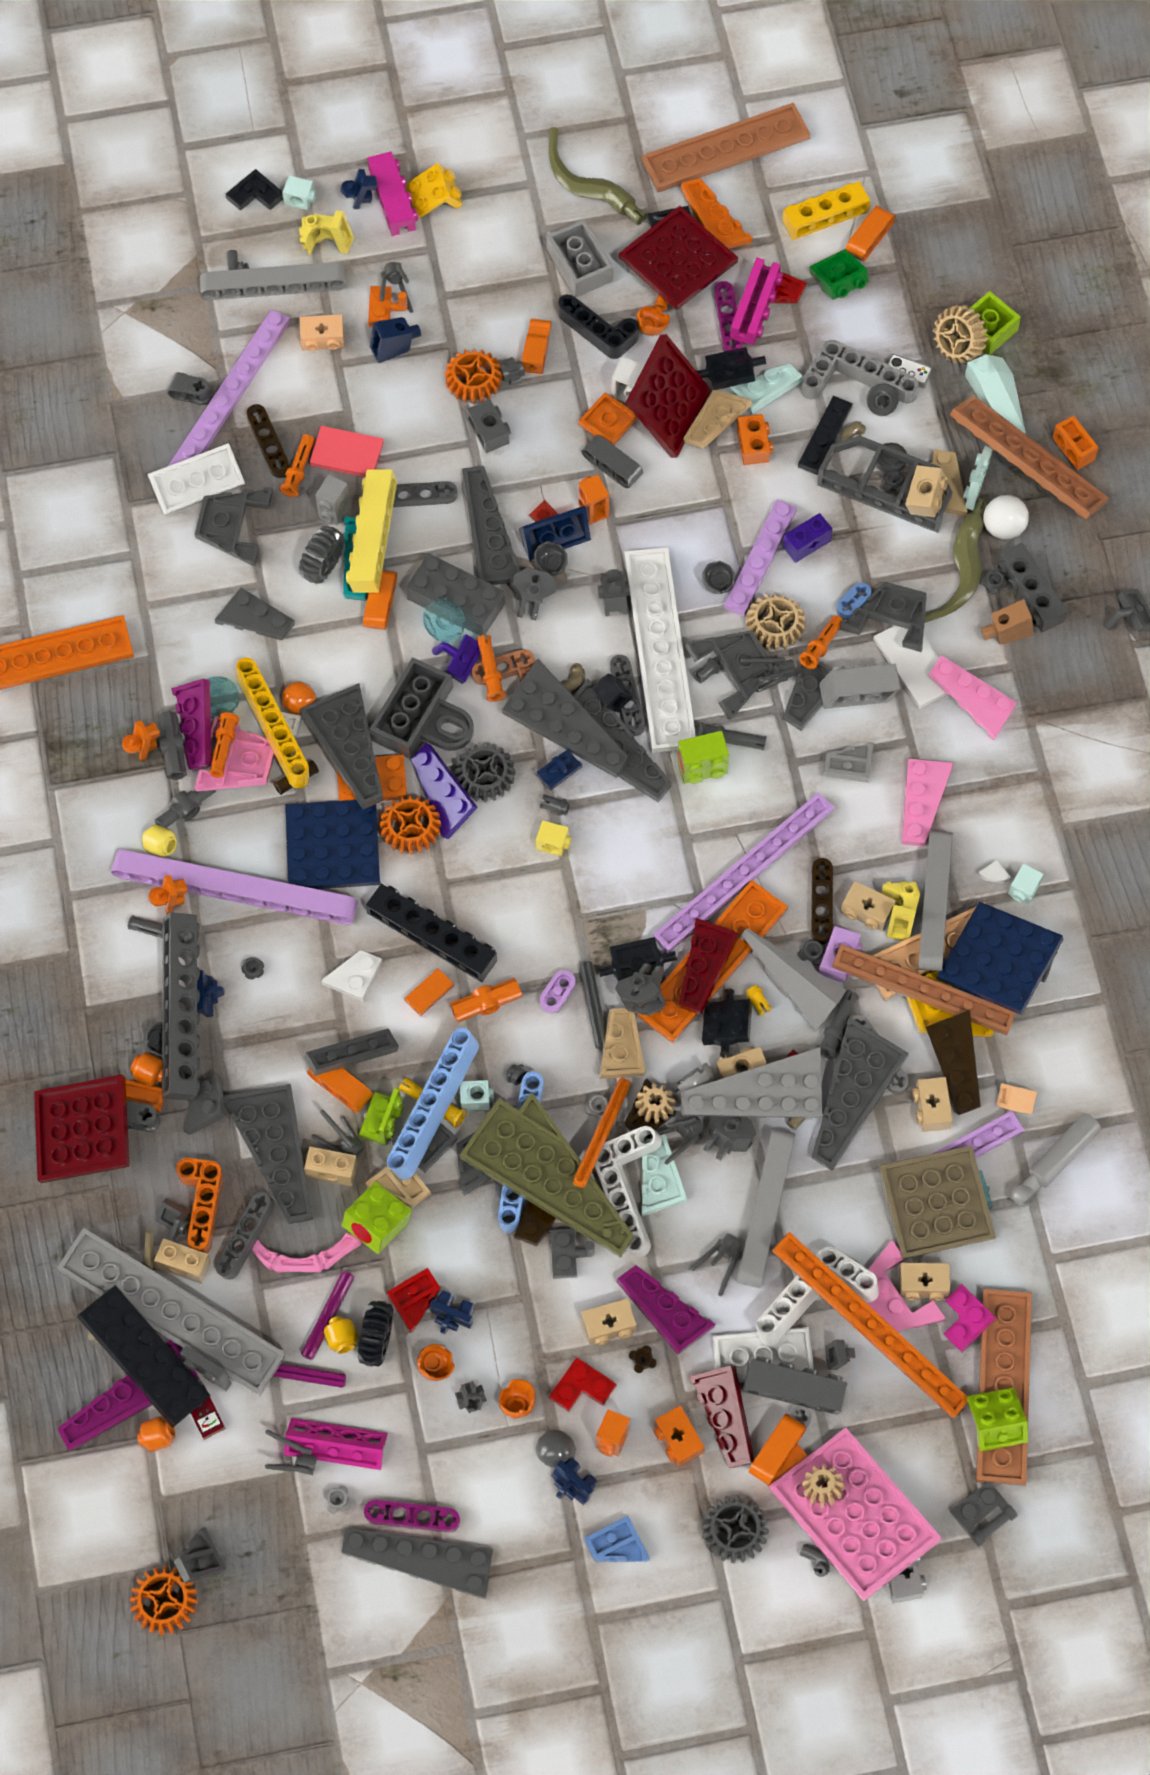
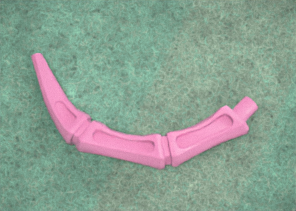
[246,1227,362,1273]

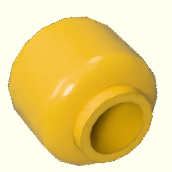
[323,1316,359,1354]

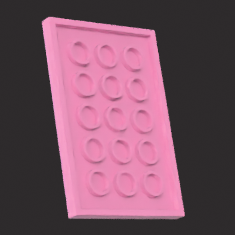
[769,1428,941,1601]

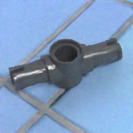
[155,790,216,828]

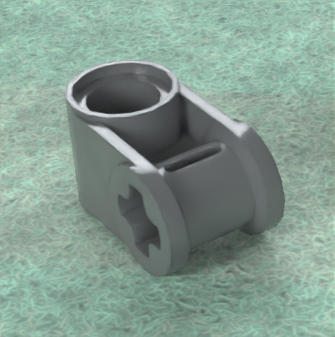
[168,372,212,405]
[127,1100,160,1132]

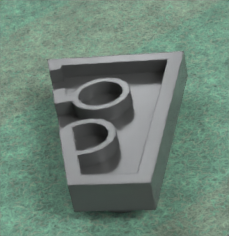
[783,661,829,731]

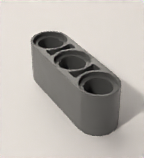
[582,435,644,489]

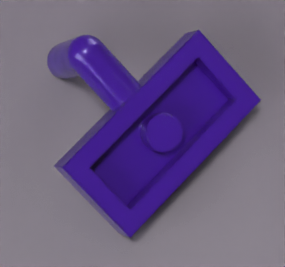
[432,634,480,684]

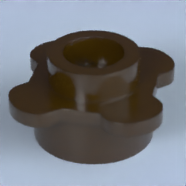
[629,1346,657,1373]

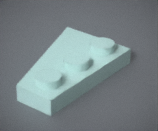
[726,363,803,414]
[963,446,993,510]
[642,1134,688,1216]

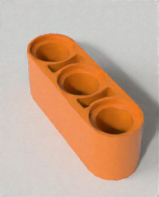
[845,205,896,261]
[363,570,397,630]
[307,1068,373,1113]
[748,1413,807,1486]

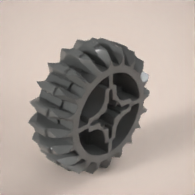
[299,525,345,584]
[454,742,516,803]
[701,1495,769,1564]

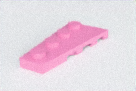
[928,655,1017,740]
[902,759,953,847]

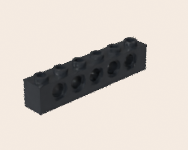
[366,884,497,983]

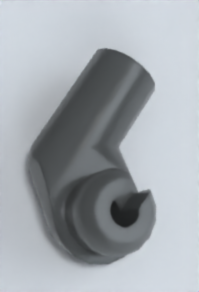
[227,250,249,270]

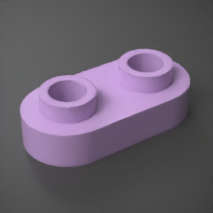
[540,970,576,1014]

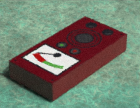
[191,1385,226,1440]

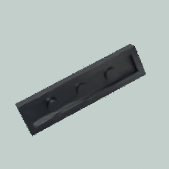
[798,395,853,475]

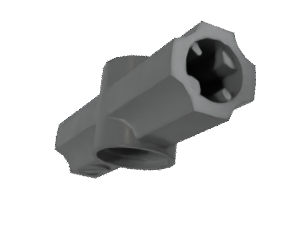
[157,711,187,780]

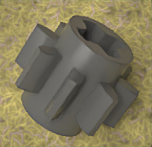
[500,357,525,385]
[455,1381,487,1413]

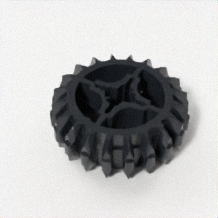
[357,1301,394,1367]

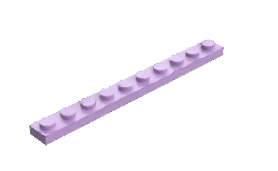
[167,309,290,467]
[653,792,834,953]

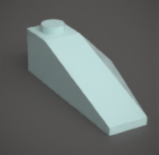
[965,354,1026,433]

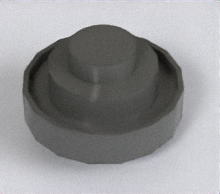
[866,383,898,416]
[876,442,907,473]

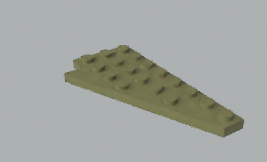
[459,1093,634,1258]

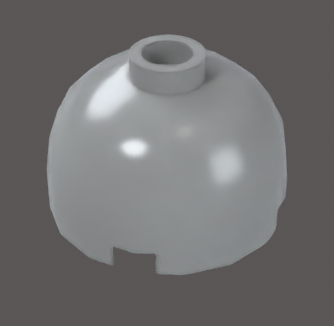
[670,1062,716,1104]

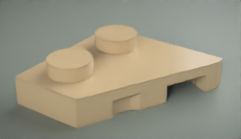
[365,1163,431,1208]

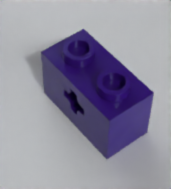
[783,513,833,563]

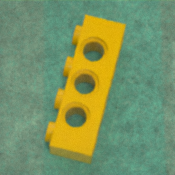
[782,181,870,240]

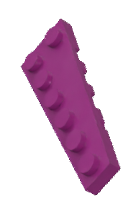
[57,1340,200,1452]

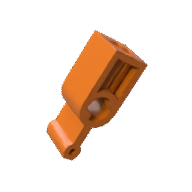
[521,318,552,375]

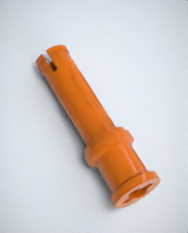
[280,434,315,497]
[799,615,843,669]
[477,635,506,702]
[209,712,239,778]

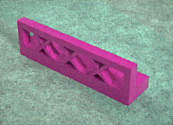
[284,1418,388,1470]

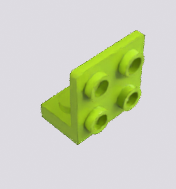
[359,1087,404,1146]
[967,1388,1028,1451]

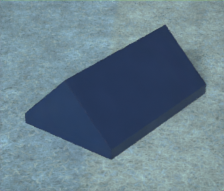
[518,506,591,561]

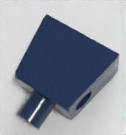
[370,317,421,363]

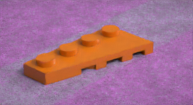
[680,178,753,249]

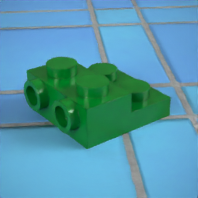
[809,249,869,300]

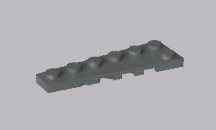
[462,466,521,585]
[342,1528,493,1599]

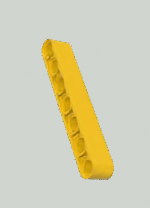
[236,657,309,788]

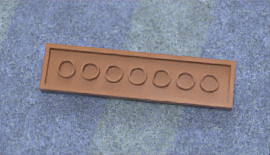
[642,102,811,192]
[950,395,1109,519]
[976,1289,1032,1486]

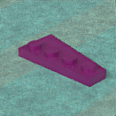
[171,678,212,771]
[616,1265,716,1355]

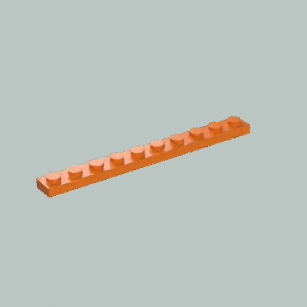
[772,1232,968,1418]

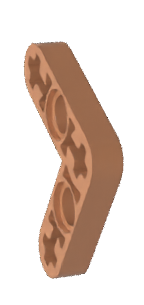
[472,649,536,685]

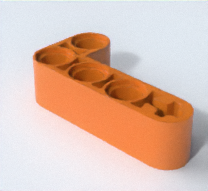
[176,1158,223,1254]

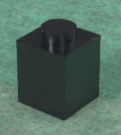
[593,673,633,713]

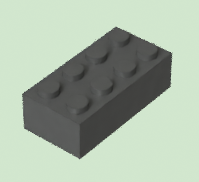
[406,553,505,636]
[742,1356,848,1415]

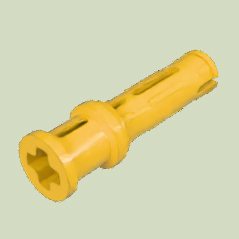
[399,1077,467,1128]

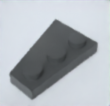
[215,587,295,640]

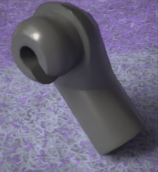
[800,1544,830,1577]

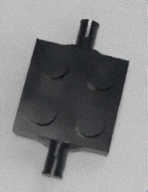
[697,347,766,391]
[598,937,677,983]
[702,988,752,1058]

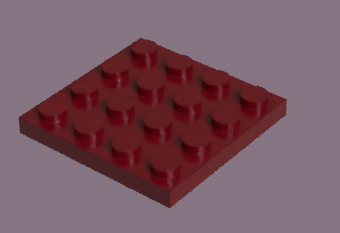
[618,206,738,310]
[625,334,711,458]
[34,1074,130,1183]

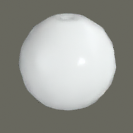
[983,495,1029,540]

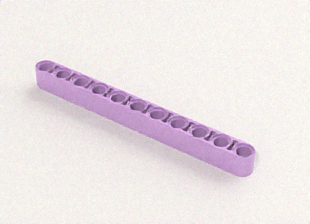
[111,850,358,925]

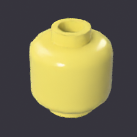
[142,825,177,857]

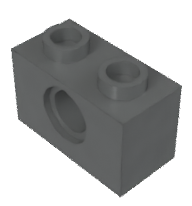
[467,399,511,453]

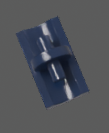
[341,169,377,209]
[537,749,582,790]
[197,970,225,1017]
[430,1291,475,1334]
[551,1458,598,1506]

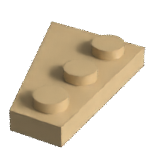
[683,390,752,449]
[927,449,967,516]
[599,1008,646,1079]

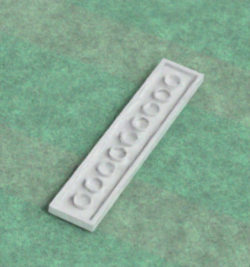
[624,547,696,753]

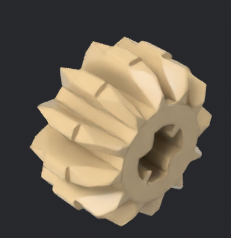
[635,1083,676,1124]
[802,1464,845,1508]

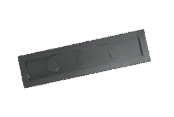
[304,1028,399,1076]

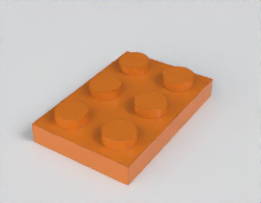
[337,754,407,801]

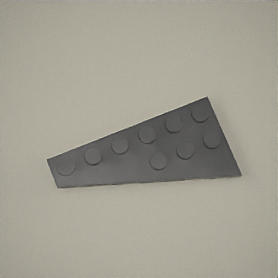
[502,659,629,778]
[812,1017,909,1171]
[223,1084,313,1224]

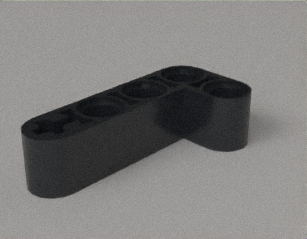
[558,294,639,359]

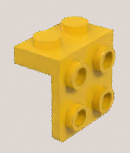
[406,162,463,218]

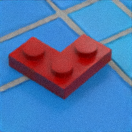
[549,1357,617,1412]

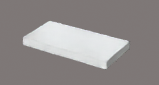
[148,443,245,516]
[873,626,947,709]
[712,1327,814,1383]

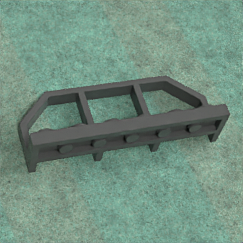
[817,436,953,533]

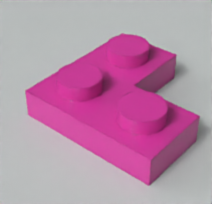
[944,1284,996,1352]

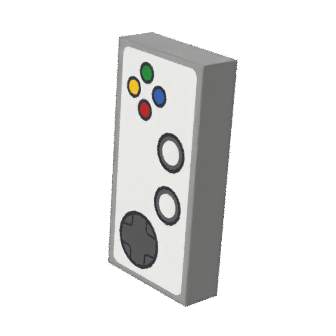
[888,353,932,388]

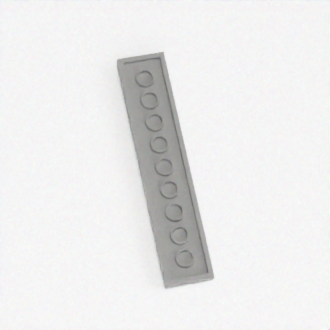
[57,1228,286,1396]

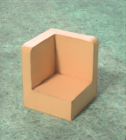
[996,1083,1037,1114]

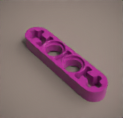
[714,281,742,352]
[364,1500,460,1533]

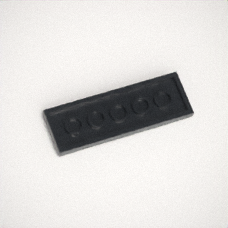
[77,1285,211,1428]

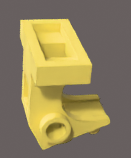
[299,210,354,255]
[881,881,920,941]

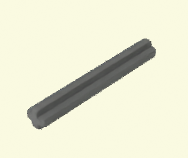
[580,961,606,1049]

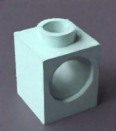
[283,175,316,210]
[1008,863,1044,905]
[460,1080,494,1111]

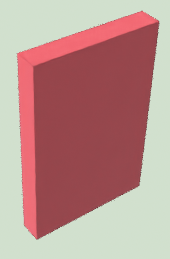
[310,426,384,477]

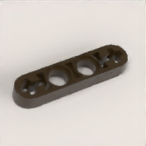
[247,404,289,478]
[811,858,833,945]

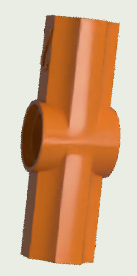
[450,978,522,1023]

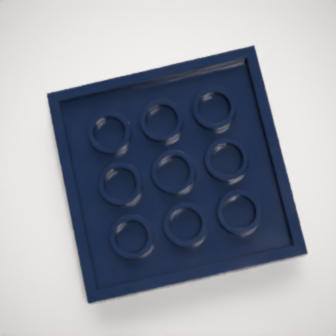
[285,800,380,889]
[937,901,1063,1015]

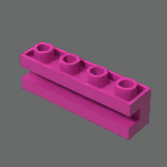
[367,151,418,236]
[730,257,783,345]

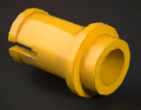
[746,985,772,1016]

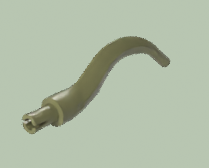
[549,127,647,225]
[925,498,990,623]

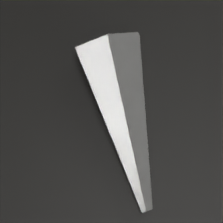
[740,928,847,1032]

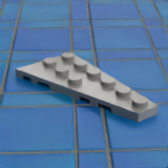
[681,1047,822,1118]

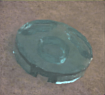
[423,599,466,643]
[207,676,239,719]

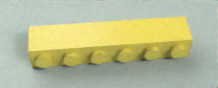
[346,469,397,593]

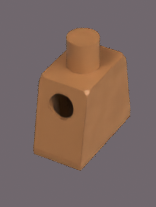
[980,599,1034,645]

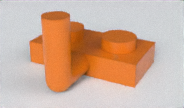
[368,286,408,327]

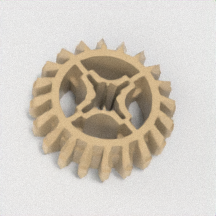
[932,305,988,364]
[746,593,806,651]

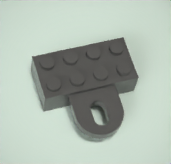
[369,657,474,759]

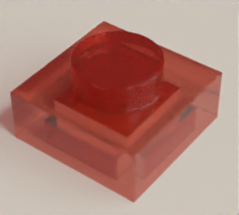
[528,500,558,522]

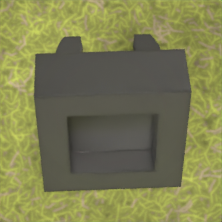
[826,1340,856,1370]

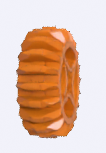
[445,348,503,404]
[380,794,441,855]
[130,1566,198,1635]

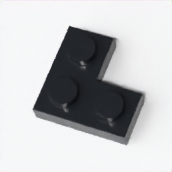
[225,169,283,211]

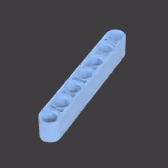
[387,1028,479,1180]
[498,1072,543,1233]

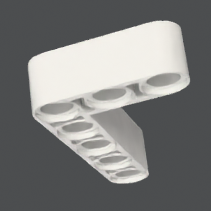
[595,1126,662,1257]
[756,1246,879,1345]

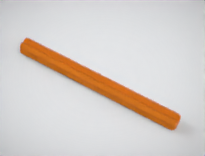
[573,1078,631,1188]

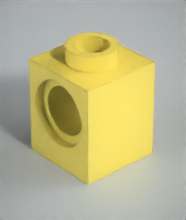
[536,820,572,856]

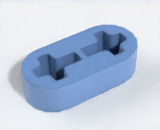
[836,583,871,620]

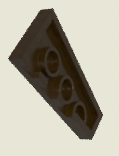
[926,1010,981,1115]
[514,1168,594,1246]

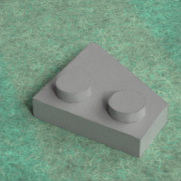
[823,742,874,783]

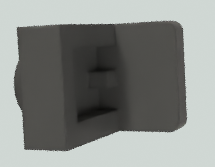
[155,1198,191,1239]

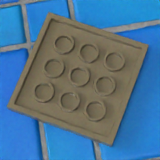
[879,1145,996,1259]

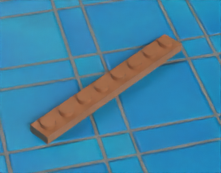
[832,944,1015,1036]

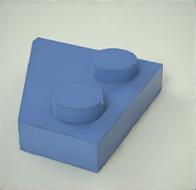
[584,1516,650,1562]

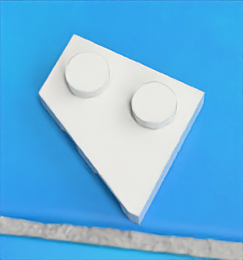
[322,950,382,1002]

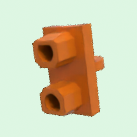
[122,720,160,761]
[148,875,188,914]

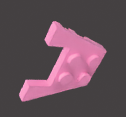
[195,716,275,791]
[863,1241,945,1333]

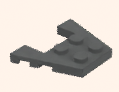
[195,487,273,566]
[840,582,927,652]
[685,630,774,720]

